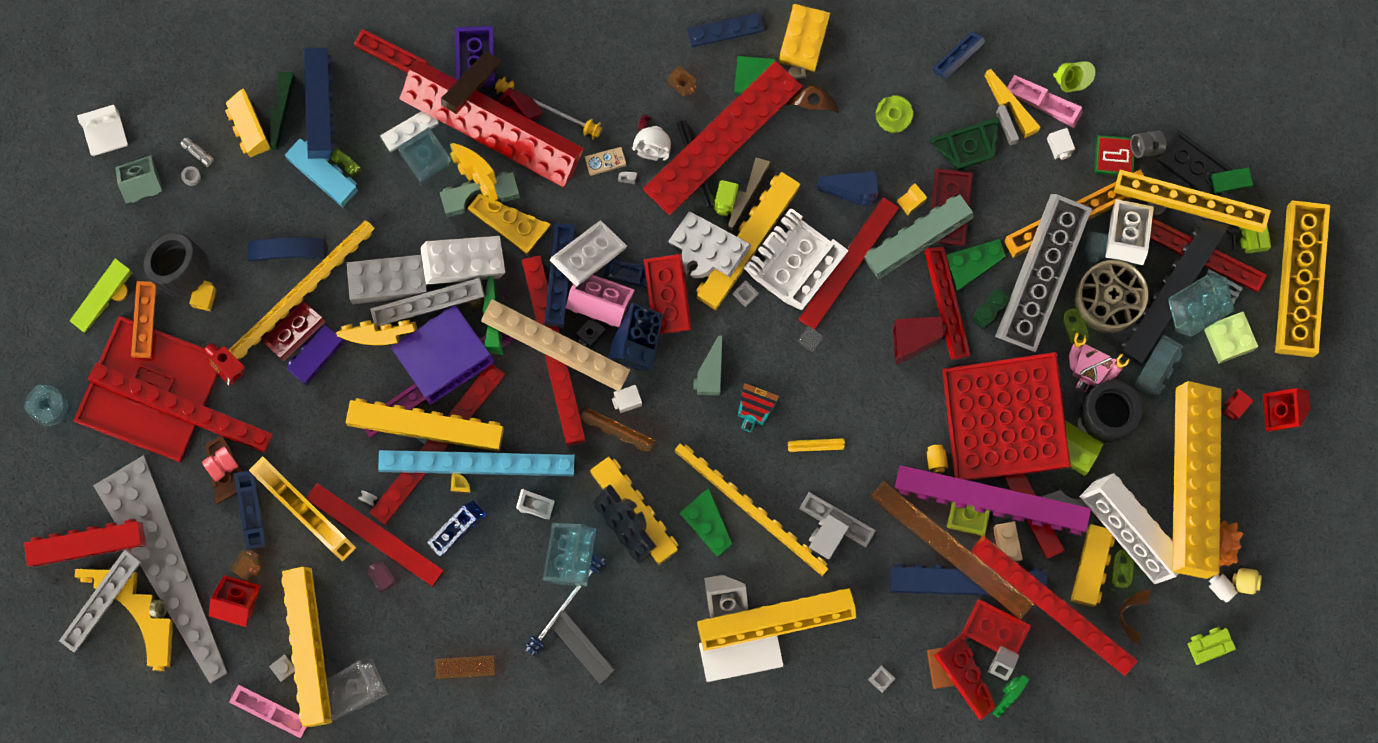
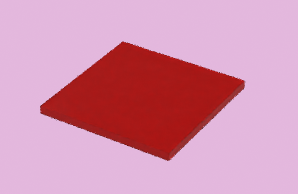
[74,316,224,463]

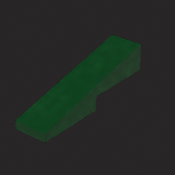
[271,72,295,150]

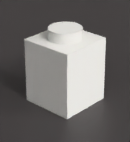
[1047,128,1075,160]
[612,385,642,413]

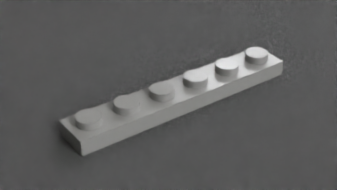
[370,278,485,327]
[59,548,143,653]

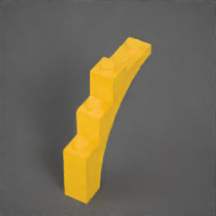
[249,457,356,562]

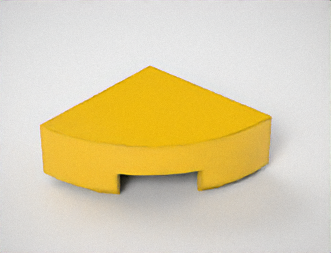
[451,474,470,492]

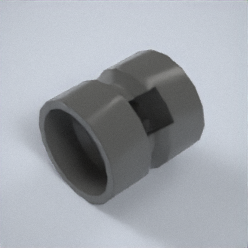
[1130,130,1166,158]

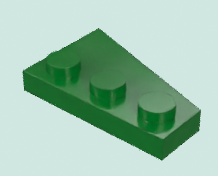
[679,488,732,557]

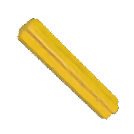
[788,439,845,452]

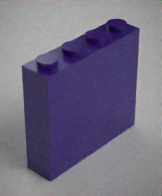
[391,305,494,405]

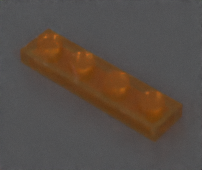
[580,408,656,452]

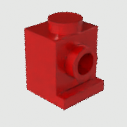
[1223,388,1254,421]

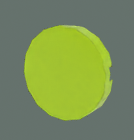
[876,95,913,133]

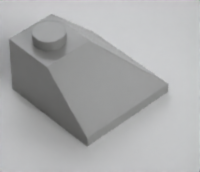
[704,575,749,619]

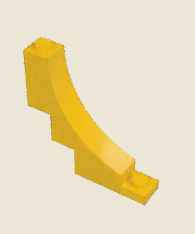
[75,569,173,671]

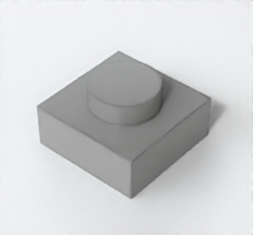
[269,655,295,682]

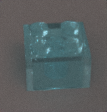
[397,127,451,184]

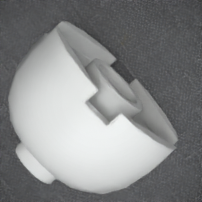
[633,126,671,161]

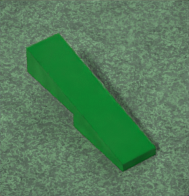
[483,276,504,355]

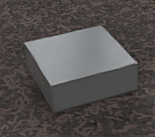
[732,280,759,307]
[868,665,896,693]

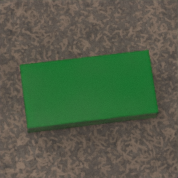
[1211,167,1253,194]

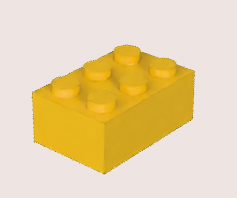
[779,4,830,72]

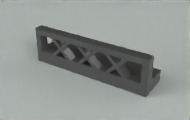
[551,610,615,684]

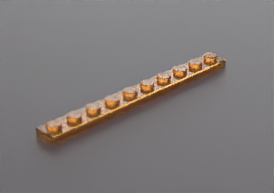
[871,481,1034,619]

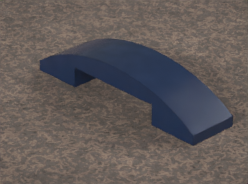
[248,238,325,261]
[234,471,266,550]

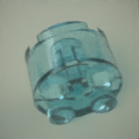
[24,385,68,426]

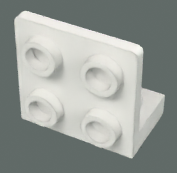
[77,105,128,156]

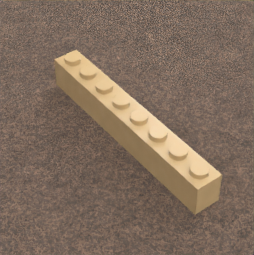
[481,299,630,391]

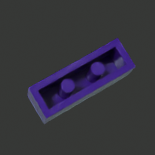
[287,325,344,386]

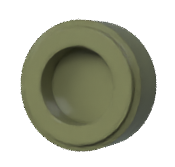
[149,599,167,619]

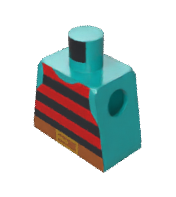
[738,383,779,432]

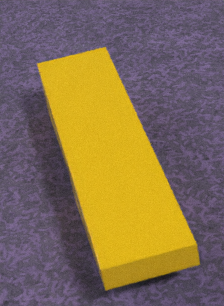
[985,69,1041,138]

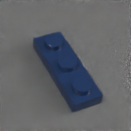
[932,32,986,79]

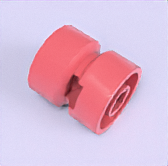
[202,446,239,482]

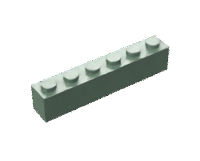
[864,195,973,280]

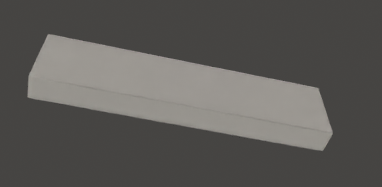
[799,492,876,547]

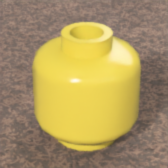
[1232,568,1262,594]

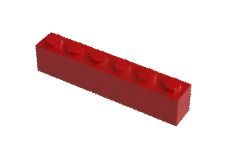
[24,519,146,567]

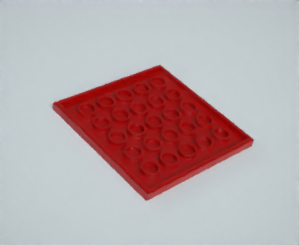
[942,352,1071,481]

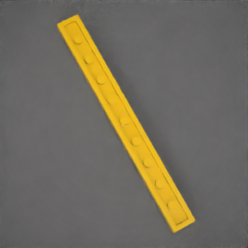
[229,221,375,359]
[675,444,828,577]

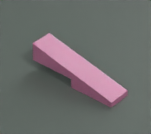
[1007,75,1083,128]
[229,685,306,738]

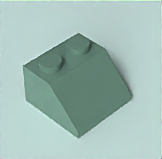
[115,155,162,203]

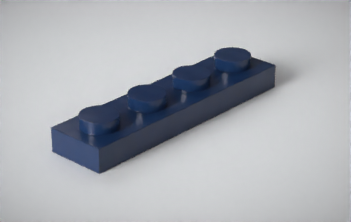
[687,12,764,48]

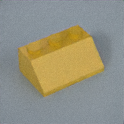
[225,89,271,158]

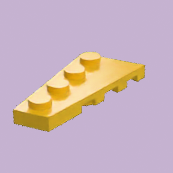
[468,194,551,255]

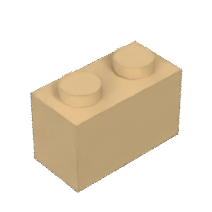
[993,521,1023,563]

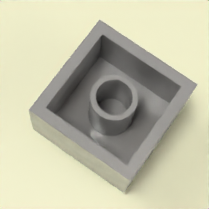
[809,508,853,559]

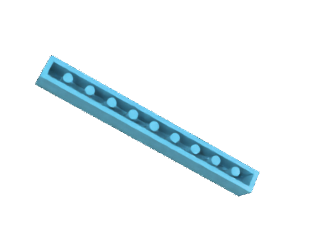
[378,450,574,476]

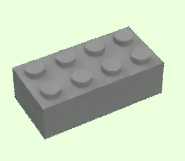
[346,255,428,304]

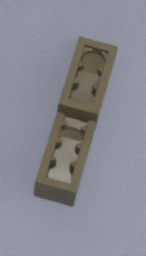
[728,158,770,232]

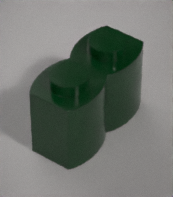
[972,288,1009,330]

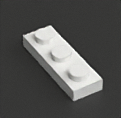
[380,111,439,153]

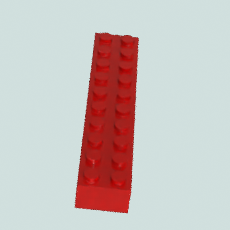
[400,60,584,187]

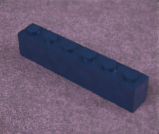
[304,48,335,159]

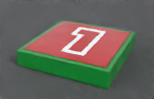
[1095,135,1134,175]

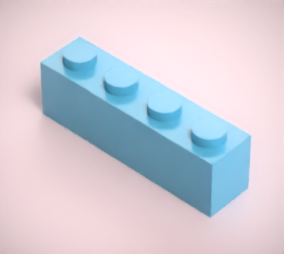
[285,139,358,207]

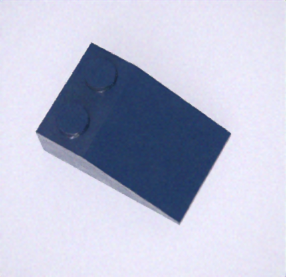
[817,171,878,206]

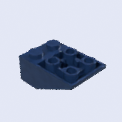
[608,302,663,371]

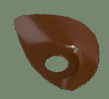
[786,86,839,113]
[1119,590,1151,644]

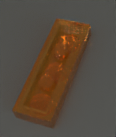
[435,656,495,679]

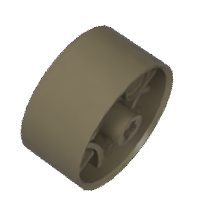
[1075,260,1148,333]

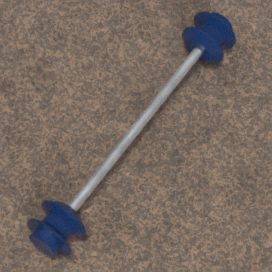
[524,554,606,656]

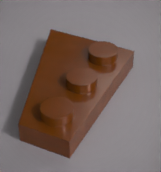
[205,436,243,505]

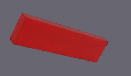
[353,29,429,73]

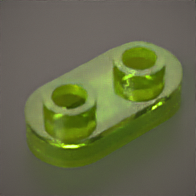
[331,147,362,176]
[1063,308,1089,345]
[1112,549,1134,589]

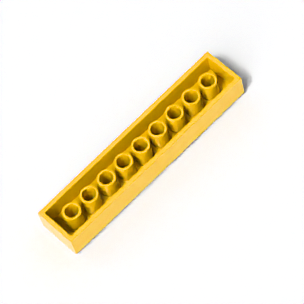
[1172,381,1221,579]

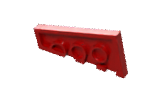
[934,633,996,720]

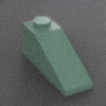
[693,336,722,396]

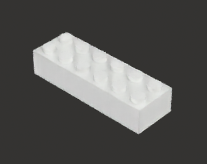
[1080,473,1179,584]

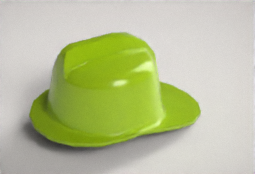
[1053,61,1095,92]

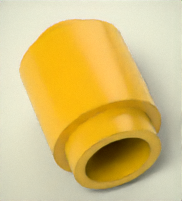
[926,445,948,474]

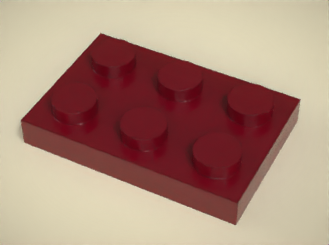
[261,301,325,362]

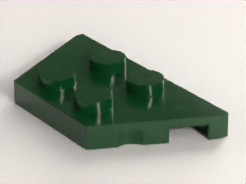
[929,117,999,170]

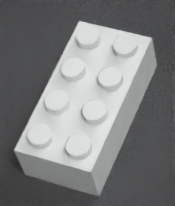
[421,236,505,285]

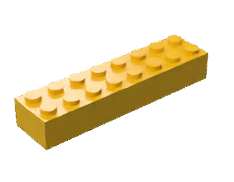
[1275,200,1330,358]

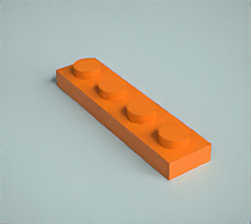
[131,281,157,358]

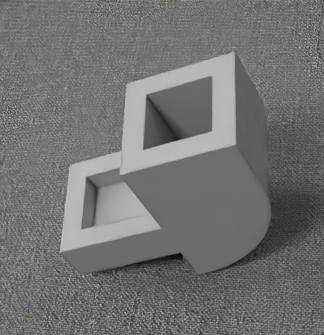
[988,646,1019,680]

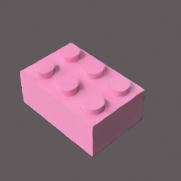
[565,275,634,327]

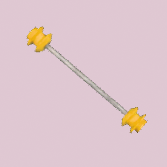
[495,77,602,140]

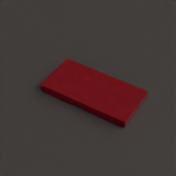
[930,168,973,247]

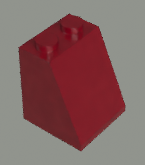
[893,316,946,364]

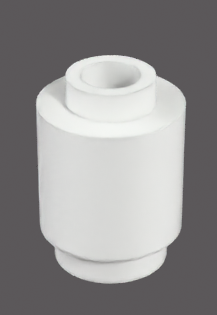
[1209,574,1238,603]

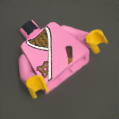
[1069,333,1130,393]

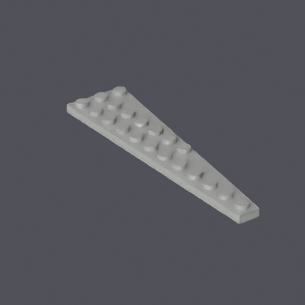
[93,455,228,684]

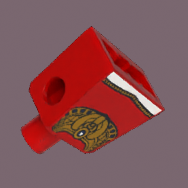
[204,342,245,387]

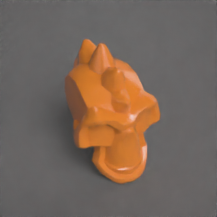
[1219,520,1243,567]

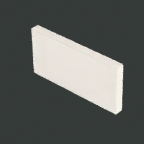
[550,220,627,286]
[699,636,783,682]

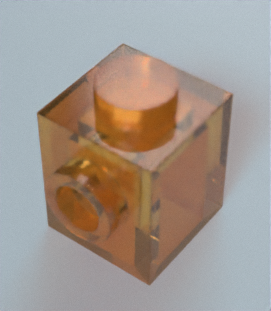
[230,550,261,582]

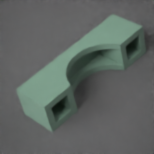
[440,171,520,218]

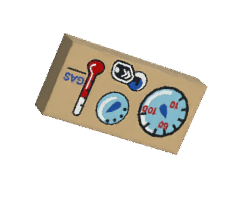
[585,147,626,176]

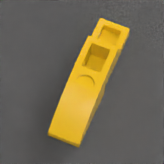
[450,143,498,202]
[336,320,417,345]

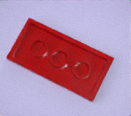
[644,254,692,335]

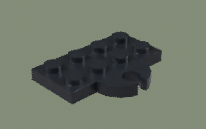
[593,484,657,564]

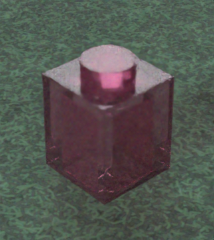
[367,562,398,593]

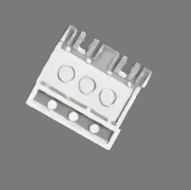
[744,209,848,310]

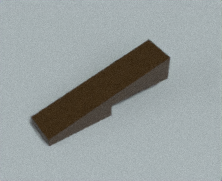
[441,51,501,115]

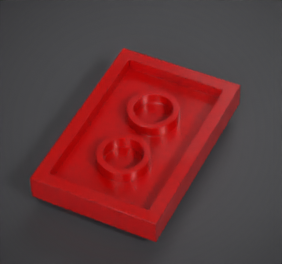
[961,599,1031,654]

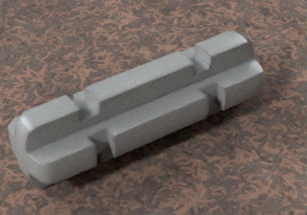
[181,137,214,167]

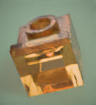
[667,65,697,97]

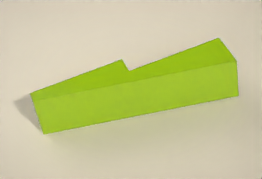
[70,258,133,333]

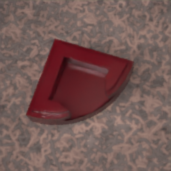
[638,114,651,132]

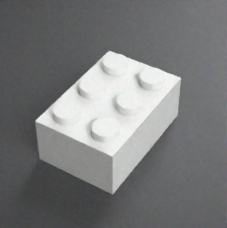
[1105,199,1154,265]

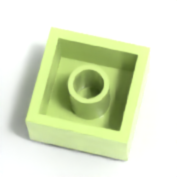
[1204,312,1258,364]

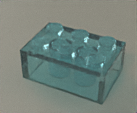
[1168,273,1235,337]
[543,523,597,587]

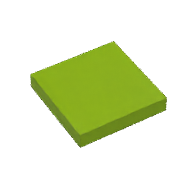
[947,503,990,536]

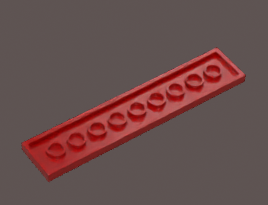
[643,61,803,216]

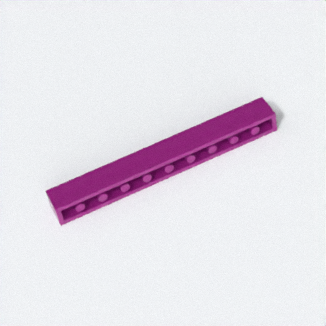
[895,465,1091,535]

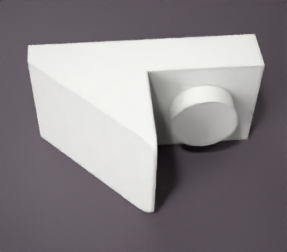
[516,489,554,519]

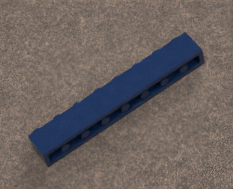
[889,564,1047,597]

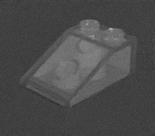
[327,659,388,721]

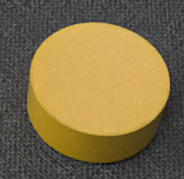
[112,284,128,301]

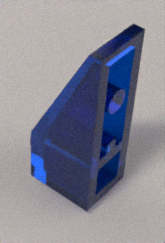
[427,500,486,557]

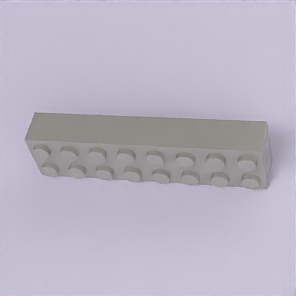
[995,194,1092,352]

